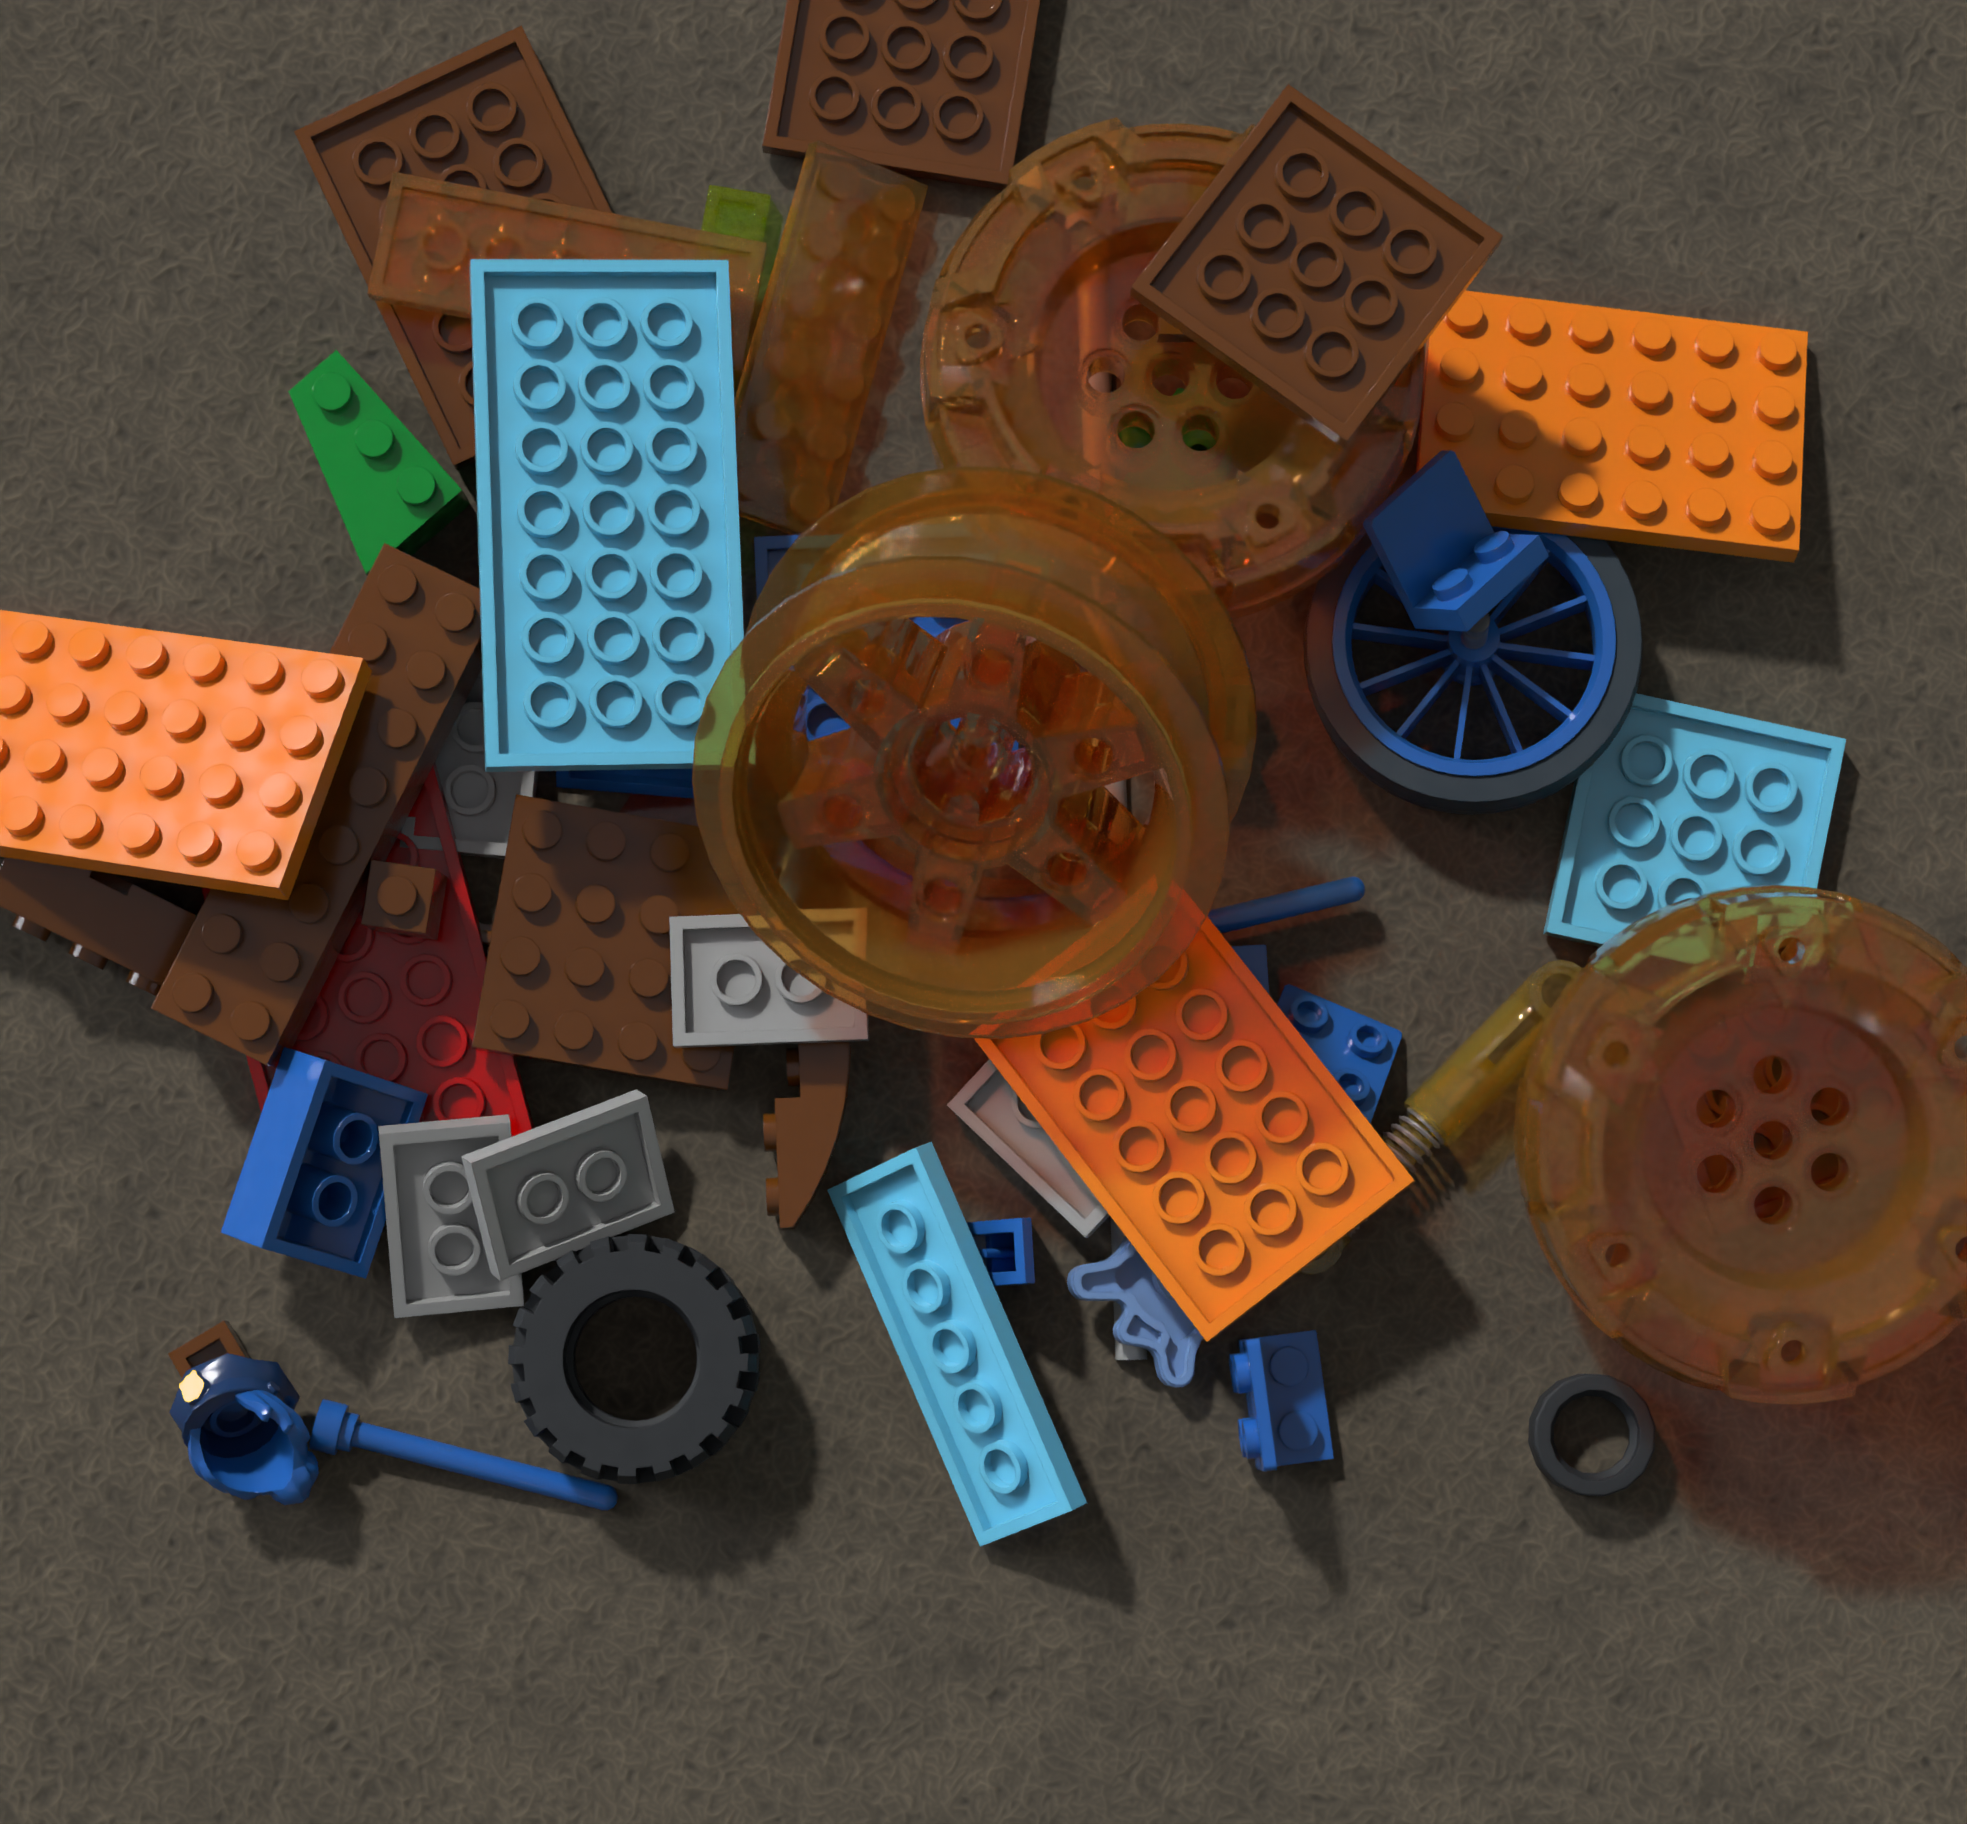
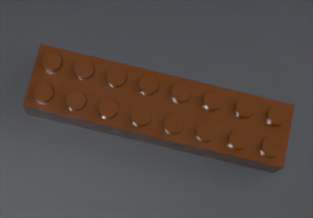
[151,543,482,1068]

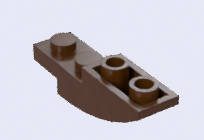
[763,1042,851,1229]

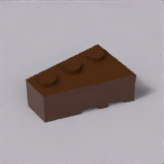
[0,857,197,996]

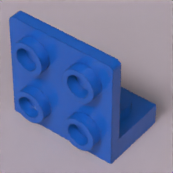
[1363,450,1549,632]
[1277,984,1402,1124]
[1229,1330,1334,1472]

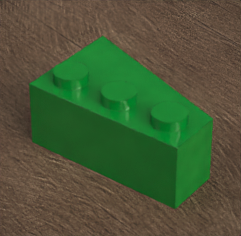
[288,350,470,576]

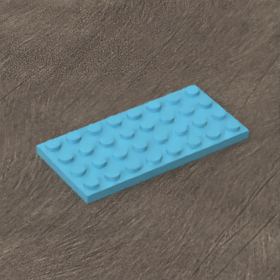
[470,259,749,772]

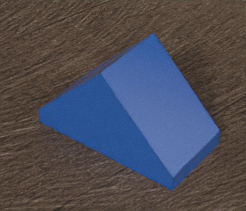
[967,1218,1035,1286]

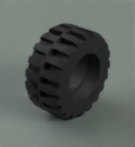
[508,1234,761,1484]

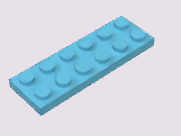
[827,1142,1087,1547]

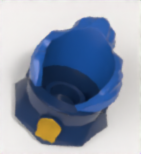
[169,1353,319,1505]

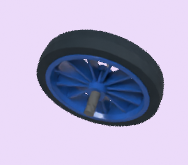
[1303,519,1643,815]

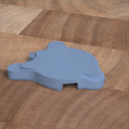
[1067,1236,1203,1387]

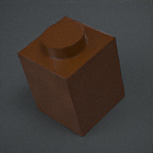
[361,860,447,940]

